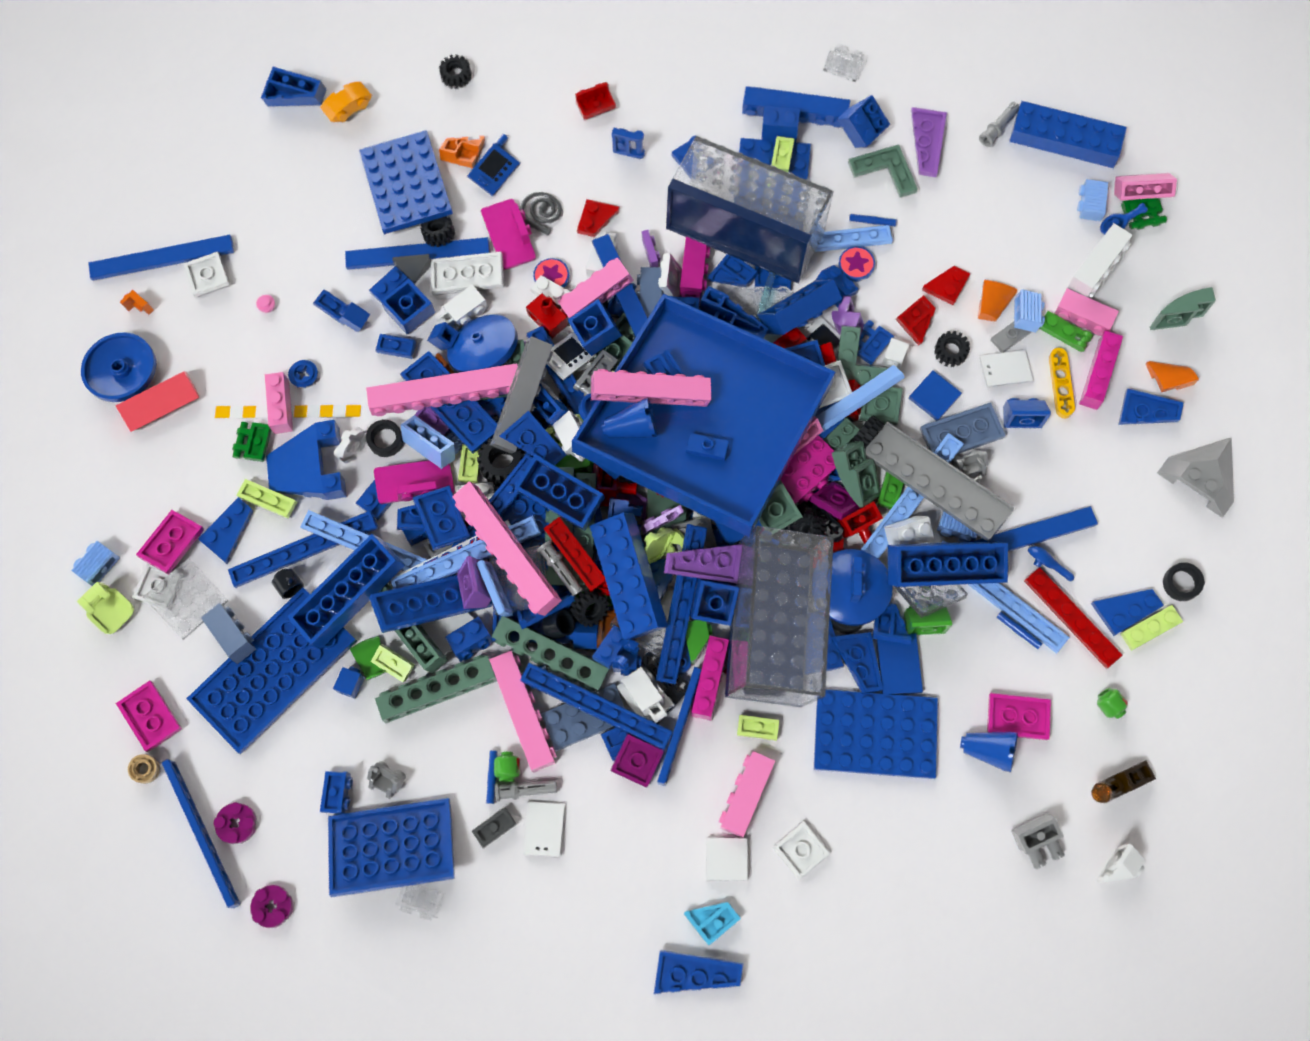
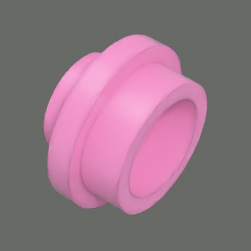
[256,295,275,313]

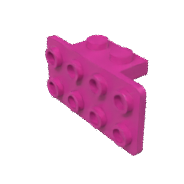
[481,199,536,270]
[781,436,836,504]
[374,460,454,504]

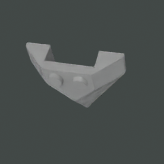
[1157,438,1234,517]

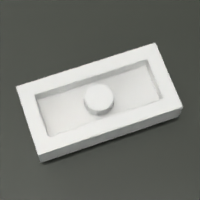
[530,275,570,308]

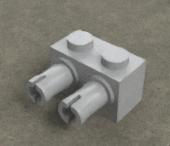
[1011,813,1065,869]

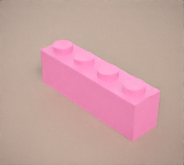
[558,257,634,318]
[719,751,775,838]

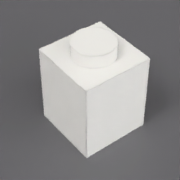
[882,338,909,370]

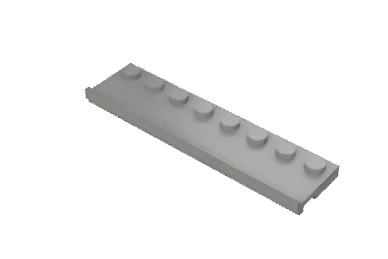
[865,422,1014,542]

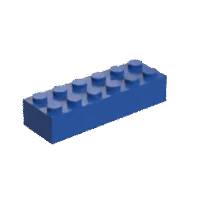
[1009,101,1127,168]
[590,512,668,640]
[288,534,405,648]
[888,541,1008,587]

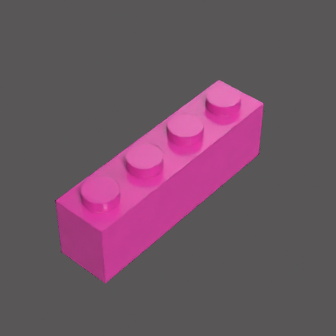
[680,237,710,297]
[1079,330,1123,410]
[691,636,729,721]

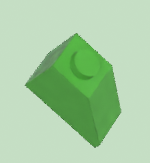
[685,620,713,665]

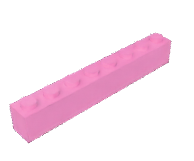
[366,364,518,416]
[452,481,562,616]

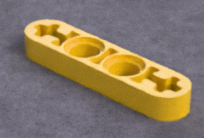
[1049,348,1075,419]

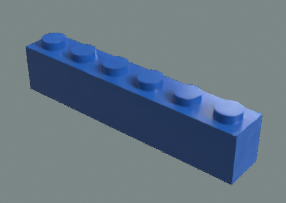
[742,86,850,128]

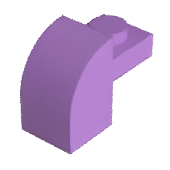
[832,296,864,339]

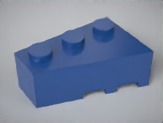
[261,66,327,107]

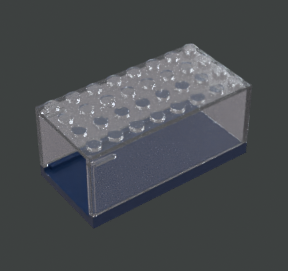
[666,136,834,284]
[725,526,834,707]

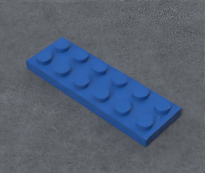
[400,351,497,454]
[369,575,493,633]

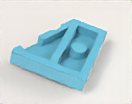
[683,902,741,946]

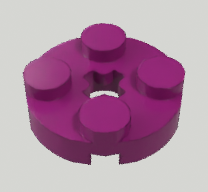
[213,802,257,844]
[250,885,293,928]

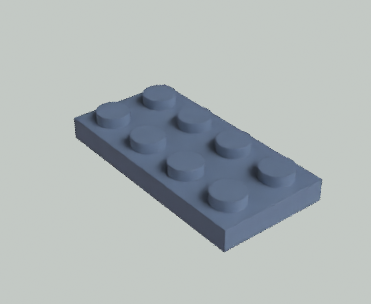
[920,402,1006,454]
[541,683,625,751]

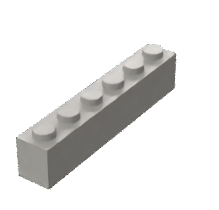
[490,336,553,453]

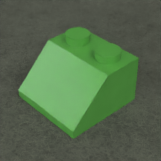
[904,604,952,635]

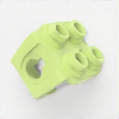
[644,527,685,564]
[76,582,134,634]

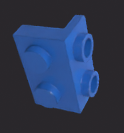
[816,265,859,307]
[445,616,492,662]
[320,771,353,814]

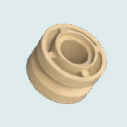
[128,754,160,784]

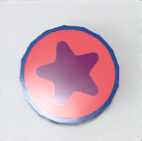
[838,246,875,282]
[533,258,569,288]

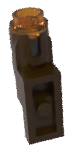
[1091,761,1156,803]

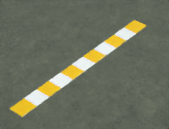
[215,405,361,418]

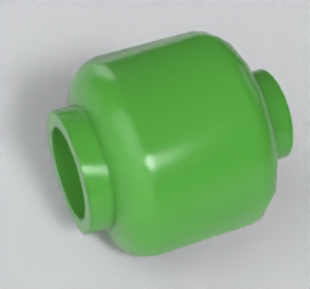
[1097,688,1128,719]
[494,752,520,782]

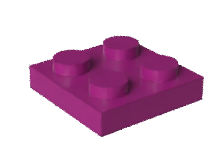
[810,482,860,520]
[610,733,664,788]

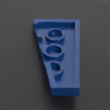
[654,950,743,994]

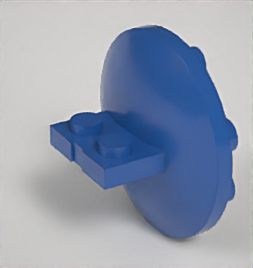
[813,549,893,626]

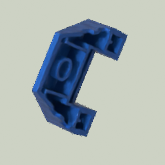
[699,286,768,339]
[266,420,347,500]

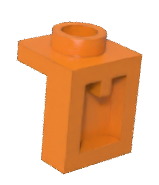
[120,290,154,315]

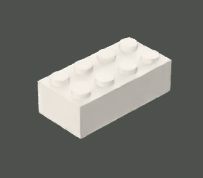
[1064,223,1132,299]

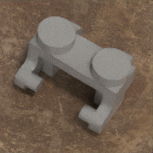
[951,450,988,476]
[367,761,406,799]

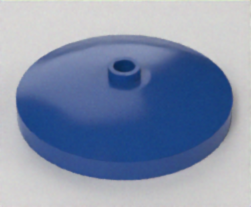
[447,315,518,373]
[81,332,156,402]

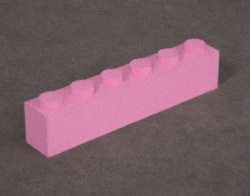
[591,369,711,407]
[489,651,557,773]

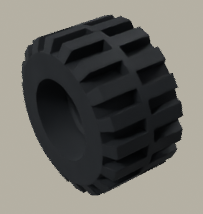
[477,438,525,487]

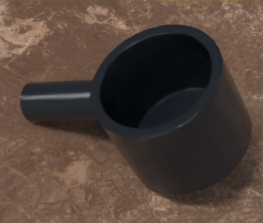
[271,568,304,599]
[542,606,575,639]

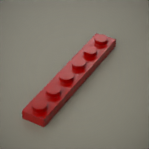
[1024,567,1123,669]

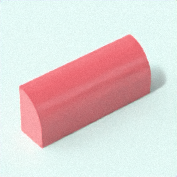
[115,371,199,432]

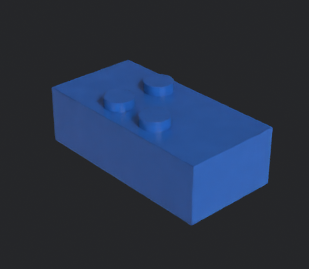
[758,279,842,335]
[514,455,605,531]

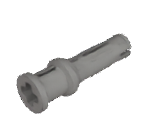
[979,102,1019,147]
[537,540,583,597]
[495,780,557,802]

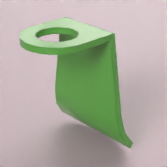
[350,636,387,680]

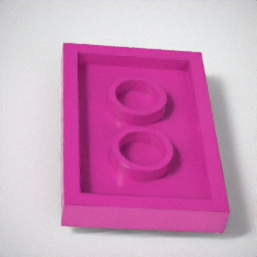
[136,510,204,575]
[116,680,182,752]
[987,693,1051,741]

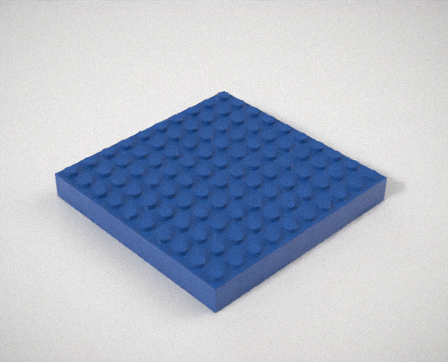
[571,293,836,537]

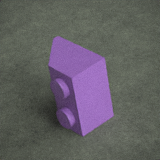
[457,556,492,609]

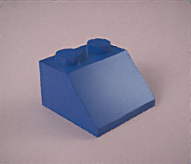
[761,106,800,143]
[1003,398,1051,428]

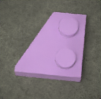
[641,505,684,535]

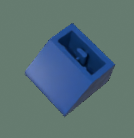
[837,95,890,148]

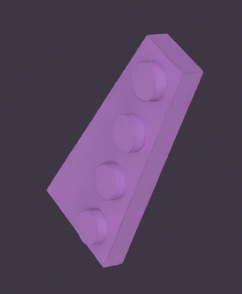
[911,107,947,177]
[664,544,743,584]

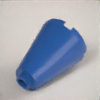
[601,398,658,438]
[960,732,1018,772]

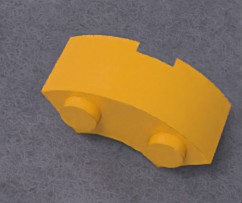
[320,81,372,122]

